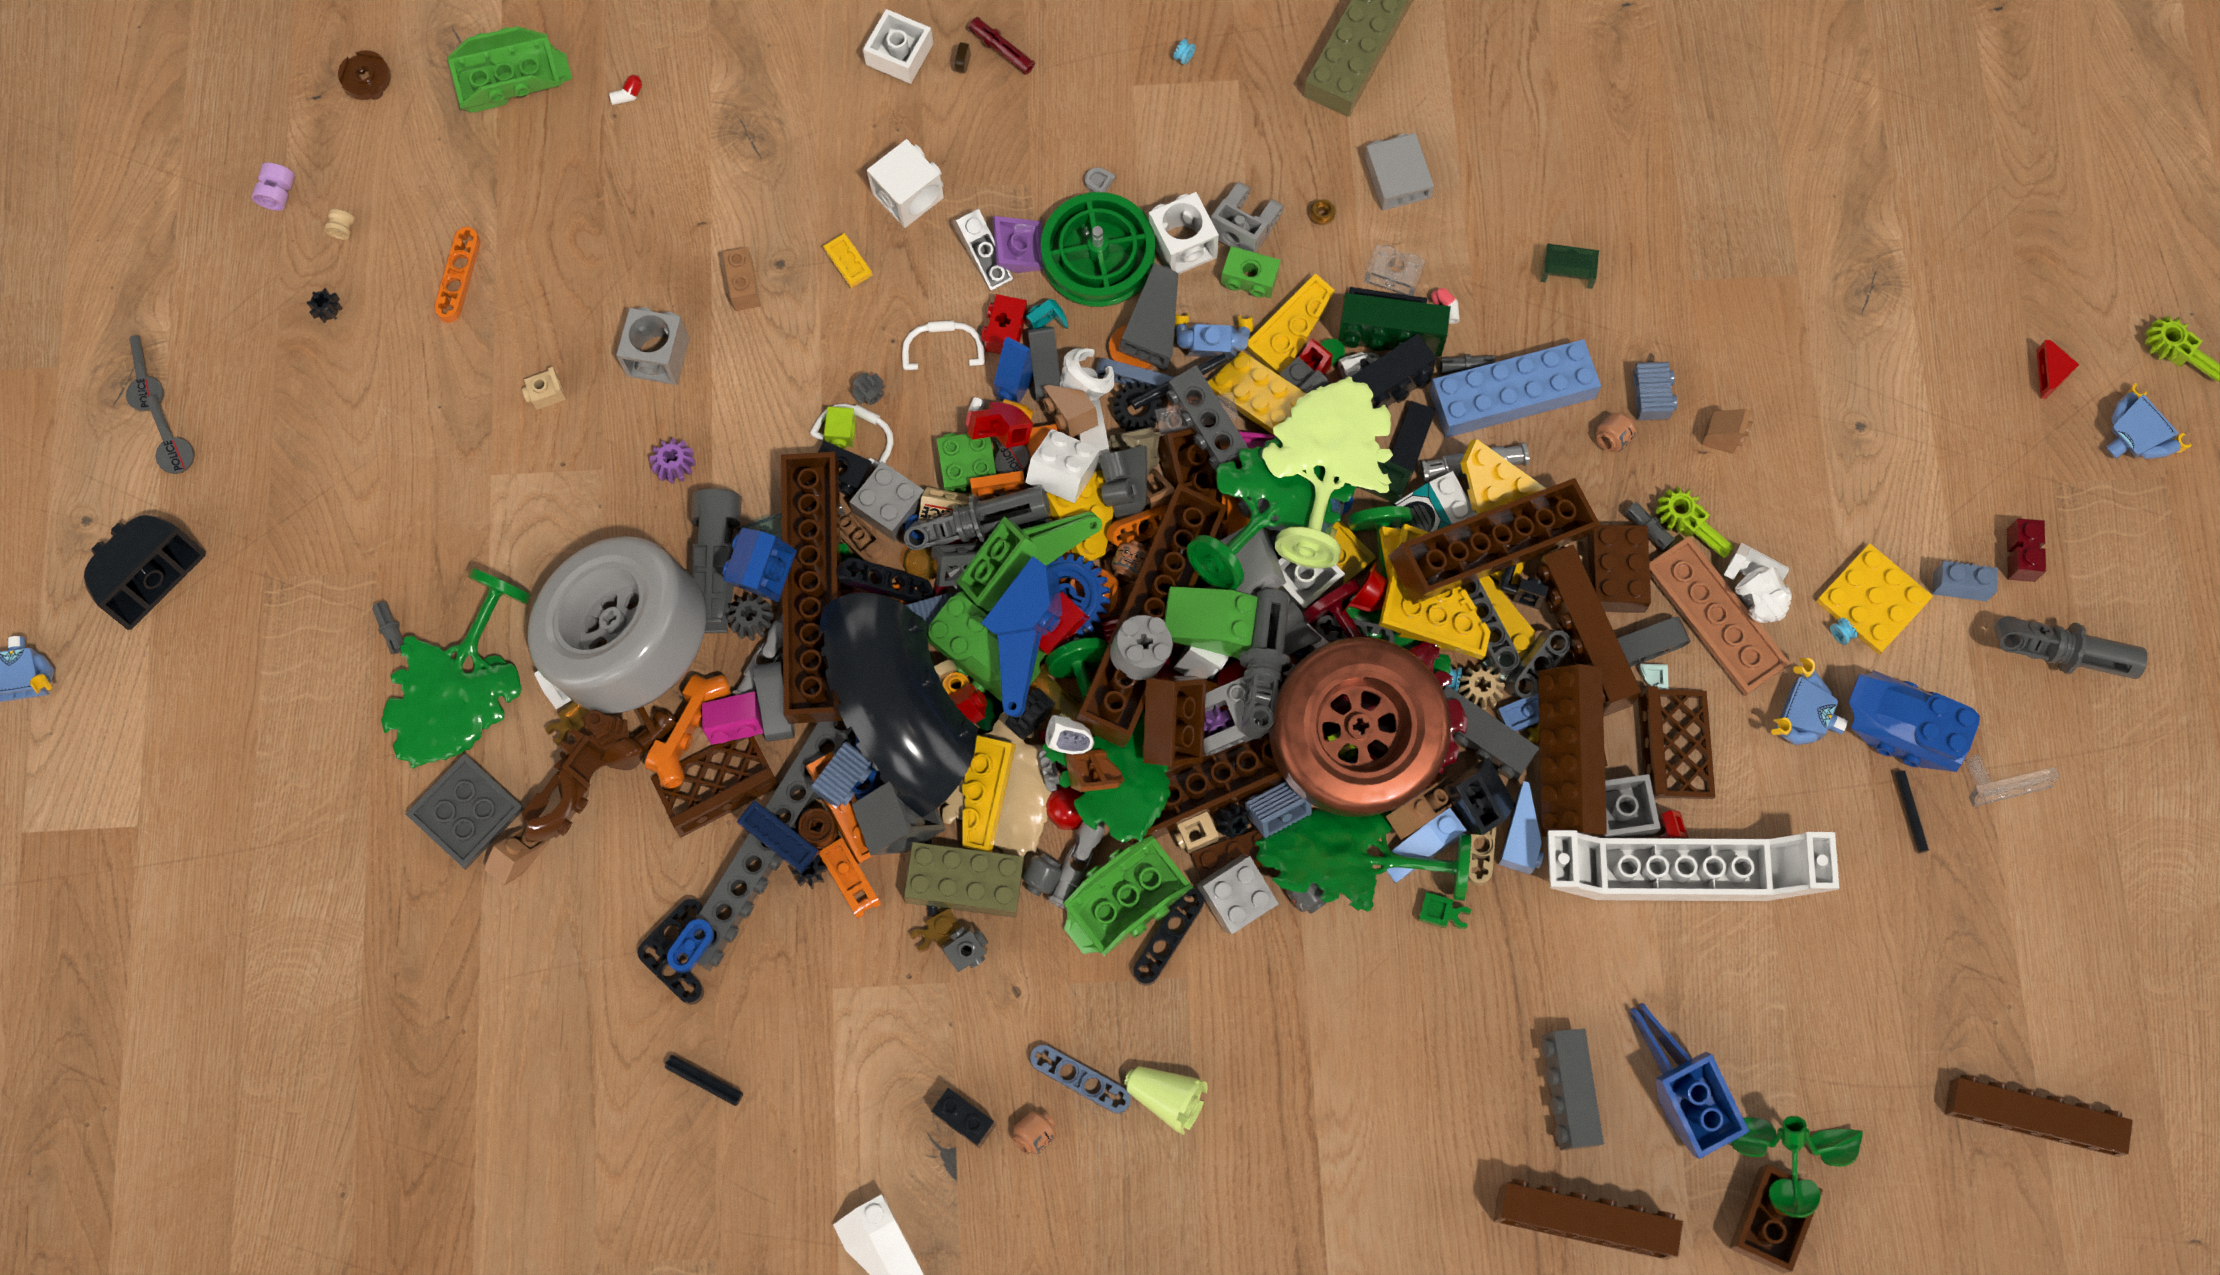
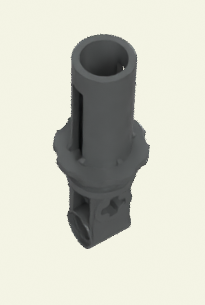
[904,485,1051,550]
[1239,589,1292,739]
[1994,617,2147,679]

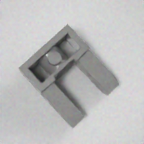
[1211,182,1284,253]
[1203,677,1269,756]

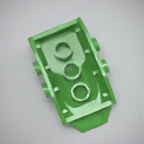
[447,26,572,112]
[927,591,1046,702]
[1063,835,1193,956]

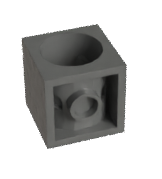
[852,782,945,856]

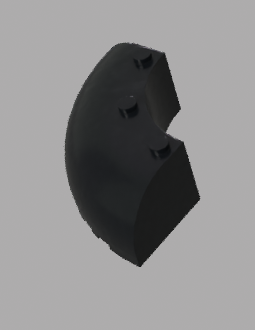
[820,593,978,818]

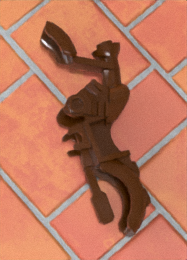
[522,706,677,842]

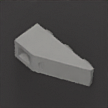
[951,209,1013,291]

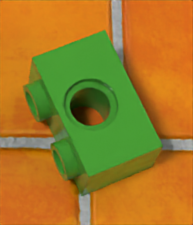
[1221,246,1281,298]

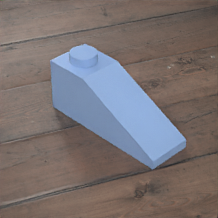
[1498,781,1544,875]
[1386,808,1466,884]

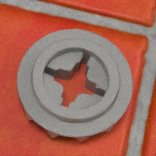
[1038,748,1059,792]

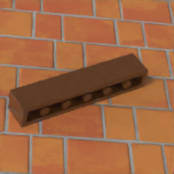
[1945,1075,2133,1157]

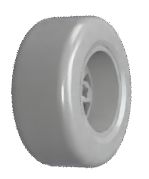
[528,536,706,714]

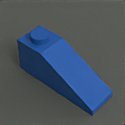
[994,337,1034,403]

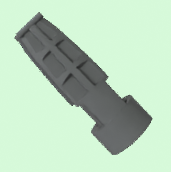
[691,489,742,633]

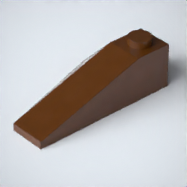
[1158,424,1221,502]

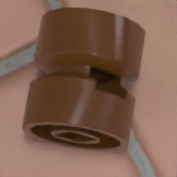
[798,808,839,851]

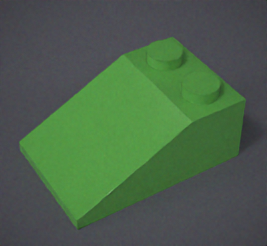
[1164,587,1258,659]

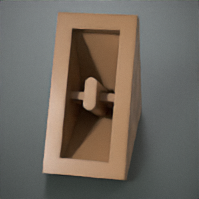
[1146,469,1175,510]

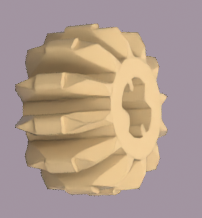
[1458,664,1505,711]

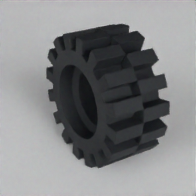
[1114,383,1162,432]
[1005,688,1056,740]

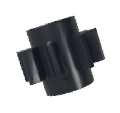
[307,288,343,323]
[1214,802,1250,839]
[791,855,828,889]

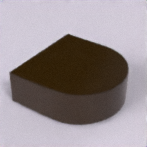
[955,42,971,73]

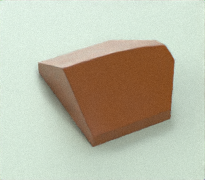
[1065,749,1124,792]

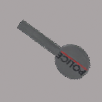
[126,335,164,412]
[146,395,195,474]
[983,409,1031,474]

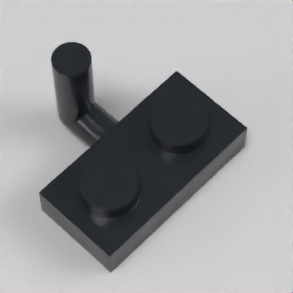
[1499,564,1549,610]

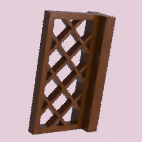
[1638,686,1716,800]
[651,736,779,838]

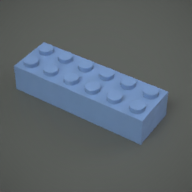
[1429,339,1601,438]

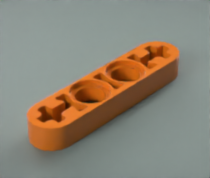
[434,227,481,323]

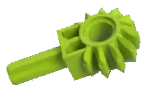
[2144,315,2220,382]
[1655,486,1734,558]

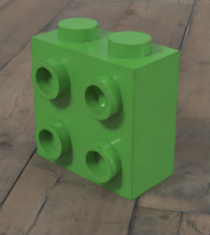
[937,433,996,493]

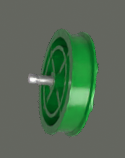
[1041,192,1155,307]

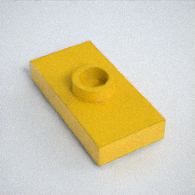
[823,233,873,289]

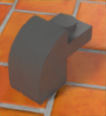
[1280,357,1331,393]

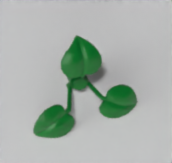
[1730,1116,1863,1218]

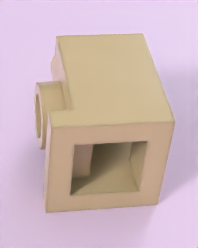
[522,367,566,410]
[1174,811,1219,854]

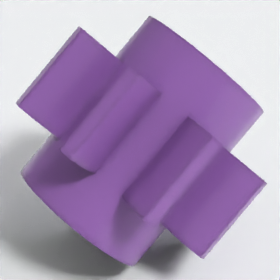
[1204,706,1234,738]

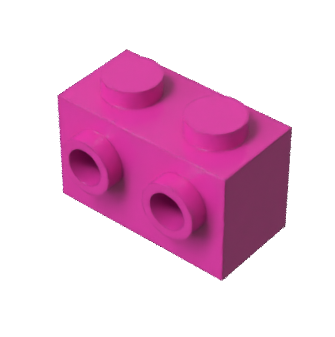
[702,691,764,745]

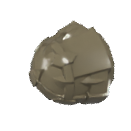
[1108,427,1160,475]

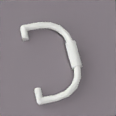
[902,320,985,370]
[810,403,894,468]

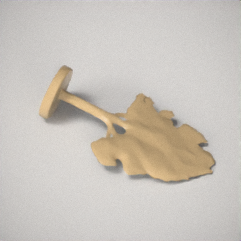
[934,660,1052,857]

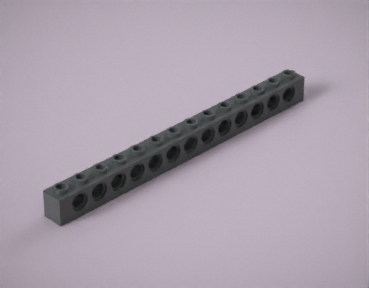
[682,721,856,971]

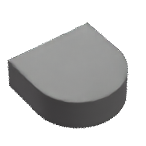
[1085,167,1115,193]

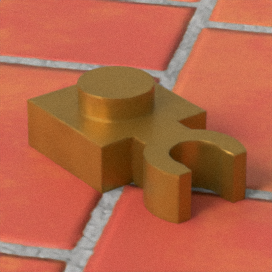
[545,702,590,746]
[910,908,960,952]

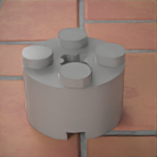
[1110,615,1172,680]

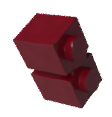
[2007,518,2046,582]

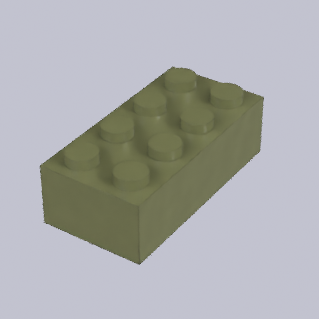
[904,842,1024,918]

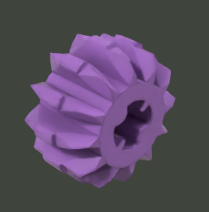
[649,437,696,484]

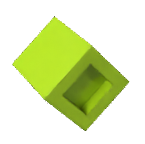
[824,406,857,449]

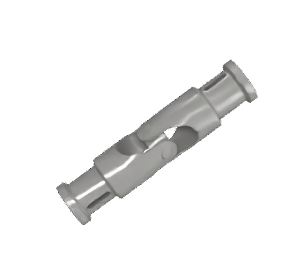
[1419,442,1530,483]
[731,612,783,696]
[1047,821,1105,910]

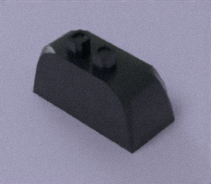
[84,515,206,630]

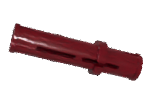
[968,17,1035,75]

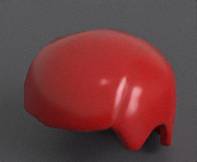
[1046,786,1083,830]

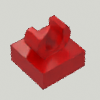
[1657,810,1689,839]

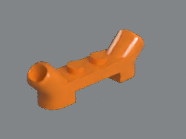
[645,674,732,789]

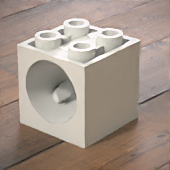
[867,139,944,228]
[1149,192,1219,274]

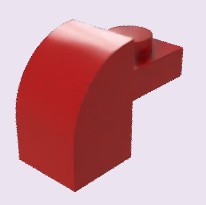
[967,402,1033,448]

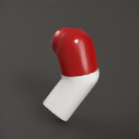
[609,75,642,105]

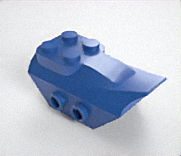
[1848,670,1980,772]

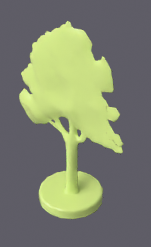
[1262,376,1393,569]

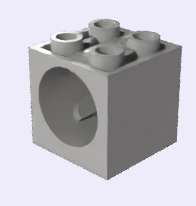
[616,307,690,385]

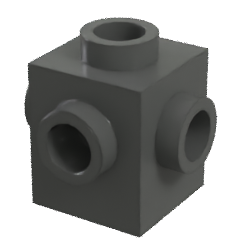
[942,925,988,972]

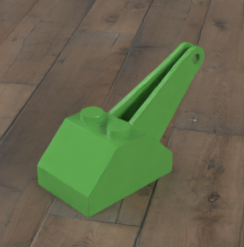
[956,511,1102,612]

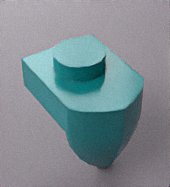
[1026,299,1069,329]

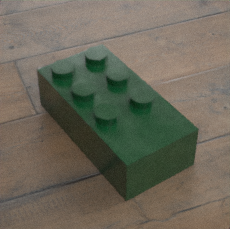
[1338,293,1451,357]

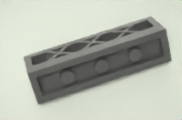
[931,543,983,587]

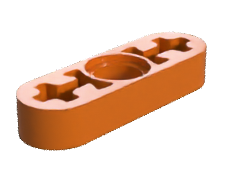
[1107,504,1167,547]

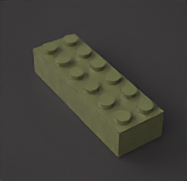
[1304,0,1413,117]

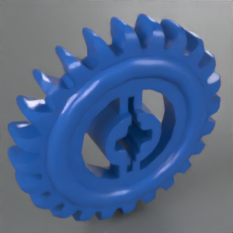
[1047,553,1111,641]

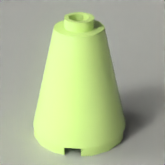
[1125,1066,1208,1135]

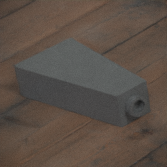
[1118,263,1179,371]

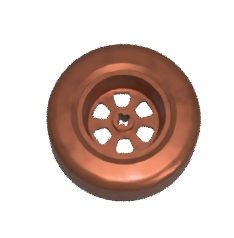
[1269,637,1451,817]

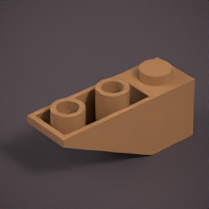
[840,512,905,580]
[1385,770,1459,840]

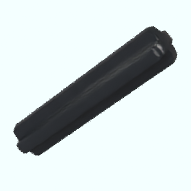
[665,1055,743,1106]

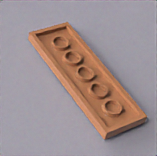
[1649,536,1791,696]

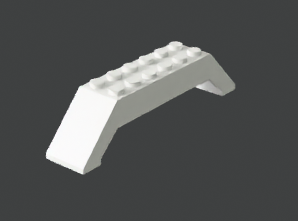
[1547,830,1839,901]

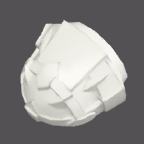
[1060,348,1114,402]
[1735,566,1792,623]

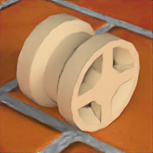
[324,209,355,240]

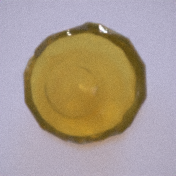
[902,546,938,582]

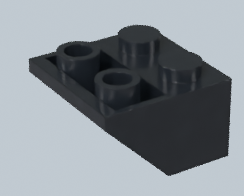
[1443,757,1516,835]

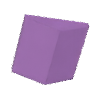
[992,216,1044,273]

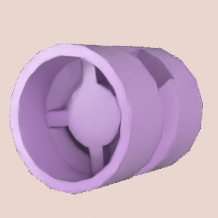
[251,163,295,211]

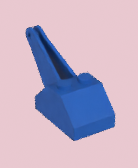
[723,528,797,602]
[981,557,1062,717]
[1629,1003,1750,1159]

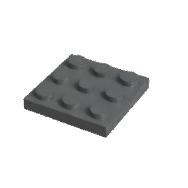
[406,754,524,870]

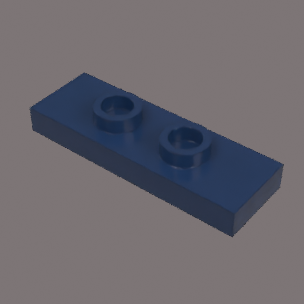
[736,800,820,874]

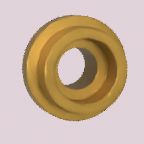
[1310,199,1336,225]

